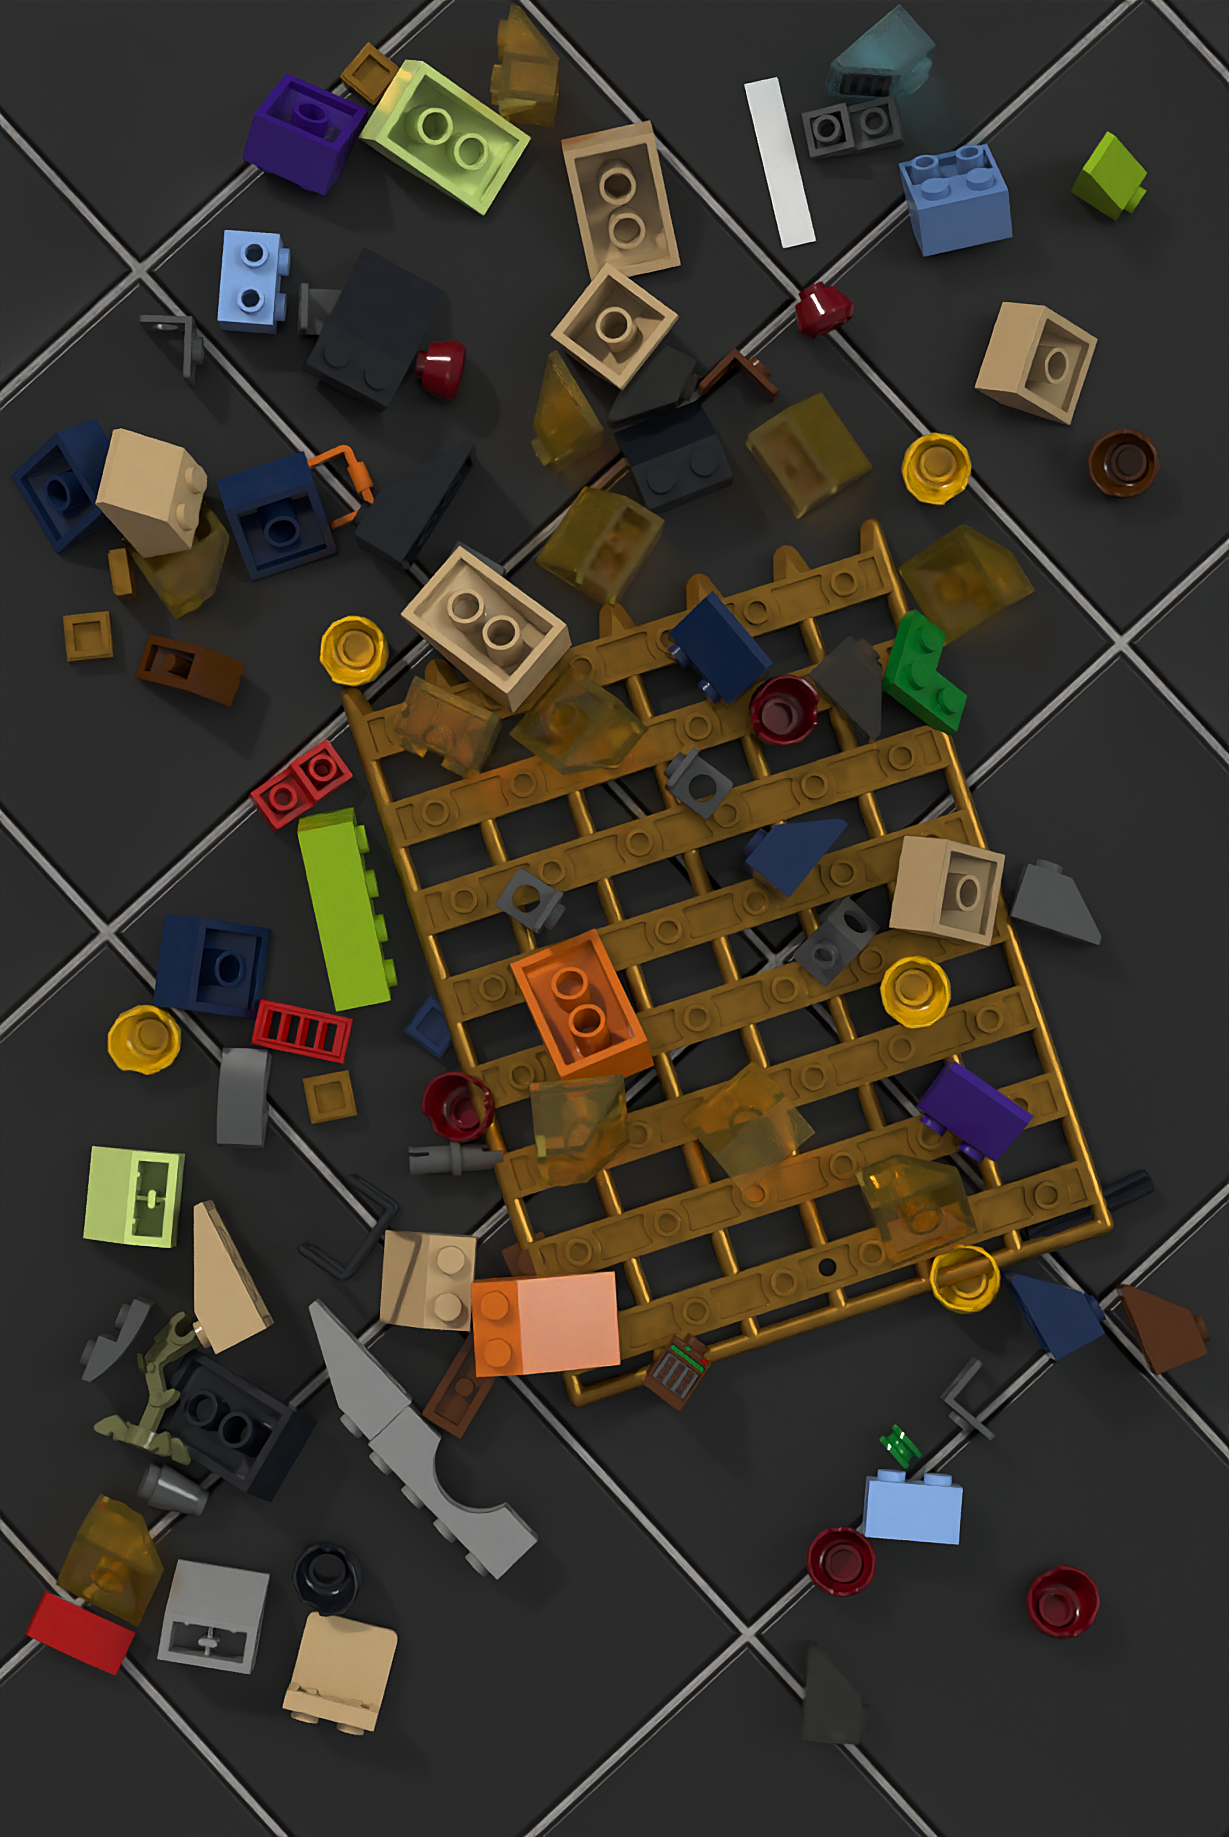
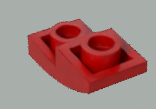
[248,739,353,833]
[25,1591,136,1676]

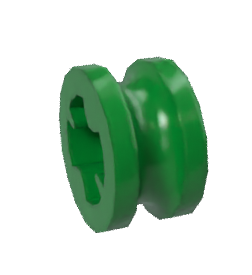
[879,1423,923,1470]

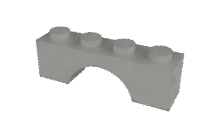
[368,1403,538,1580]

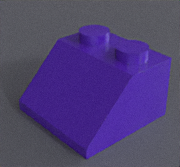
[242,73,369,196]
[915,1061,1033,1164]

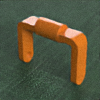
[307,445,375,531]

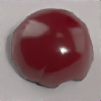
[749,674,820,748]
[421,1071,496,1143]
[805,1527,877,1598]
[1025,1565,1101,1640]

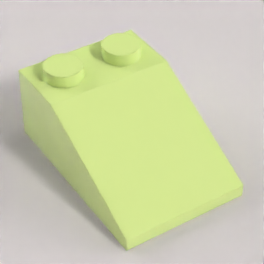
[358,60,531,216]

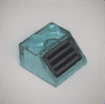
[824,4,936,99]

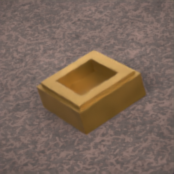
[339,42,400,109]
[108,548,138,602]
[63,611,115,663]
[303,1070,358,1124]

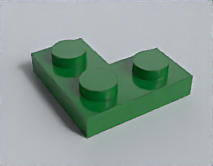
[881,609,967,735]

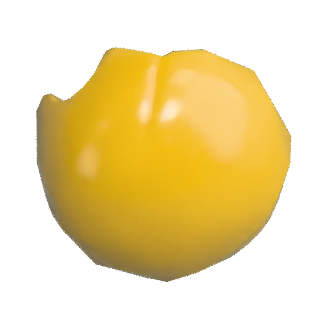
[901,433,972,506]
[319,616,389,687]
[880,955,951,1029]
[108,1005,181,1075]
[929,1244,1001,1314]

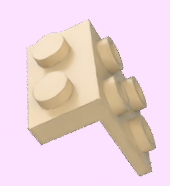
[282,1611,398,1735]

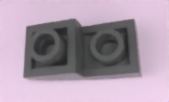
[802,95,904,159]
[217,1048,272,1149]
[79,1296,156,1382]

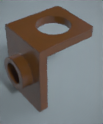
[697,348,779,403]

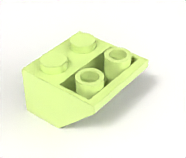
[83,1146,185,1248]

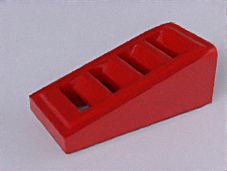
[251,999,353,1064]

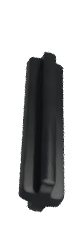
[1025,1170,1155,1240]

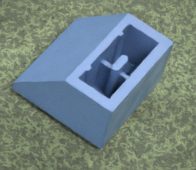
[898,144,1013,257]

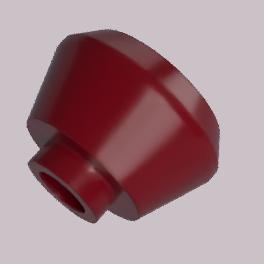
[795,281,855,340]
[414,340,467,402]

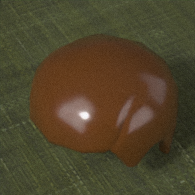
[1088,428,1160,498]

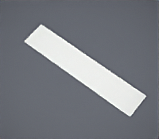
[744,77,816,248]

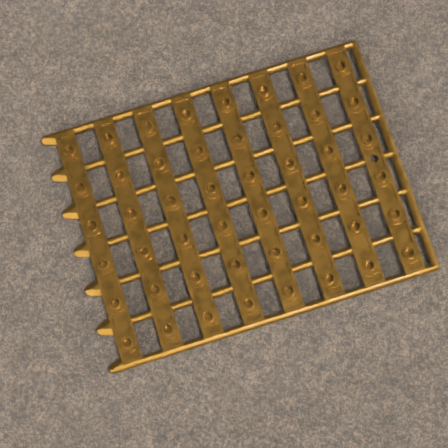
[341,518,1114,1407]

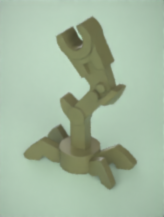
[94,1312,201,1465]

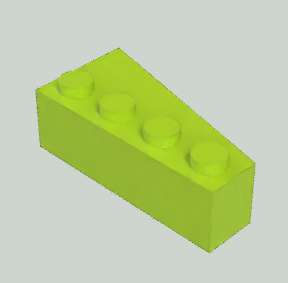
[297,806,398,1012]

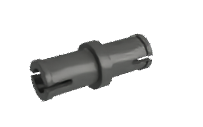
[408,1141,503,1177]

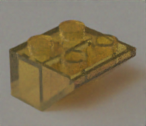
[490,5,560,128]
[745,392,873,519]
[536,486,665,609]

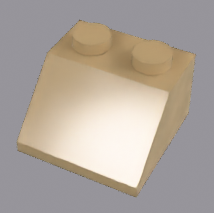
[550,262,679,391]
[975,302,1098,425]
[95,428,207,558]
[889,836,1005,946]
[379,1230,478,1331]

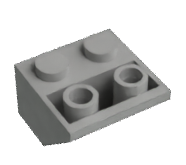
[157,1559,270,1674]

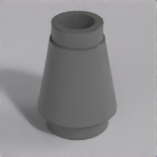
[136,1462,209,1517]

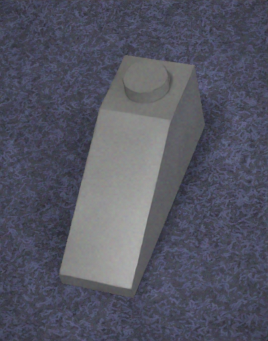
[309,1298,414,1441]

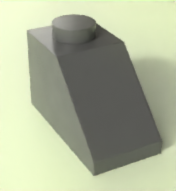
[1009,859,1102,947]

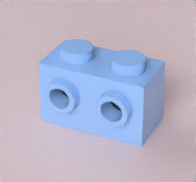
[217,230,290,334]
[862,1469,963,1545]

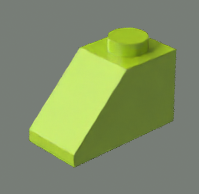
[1071,131,1147,221]

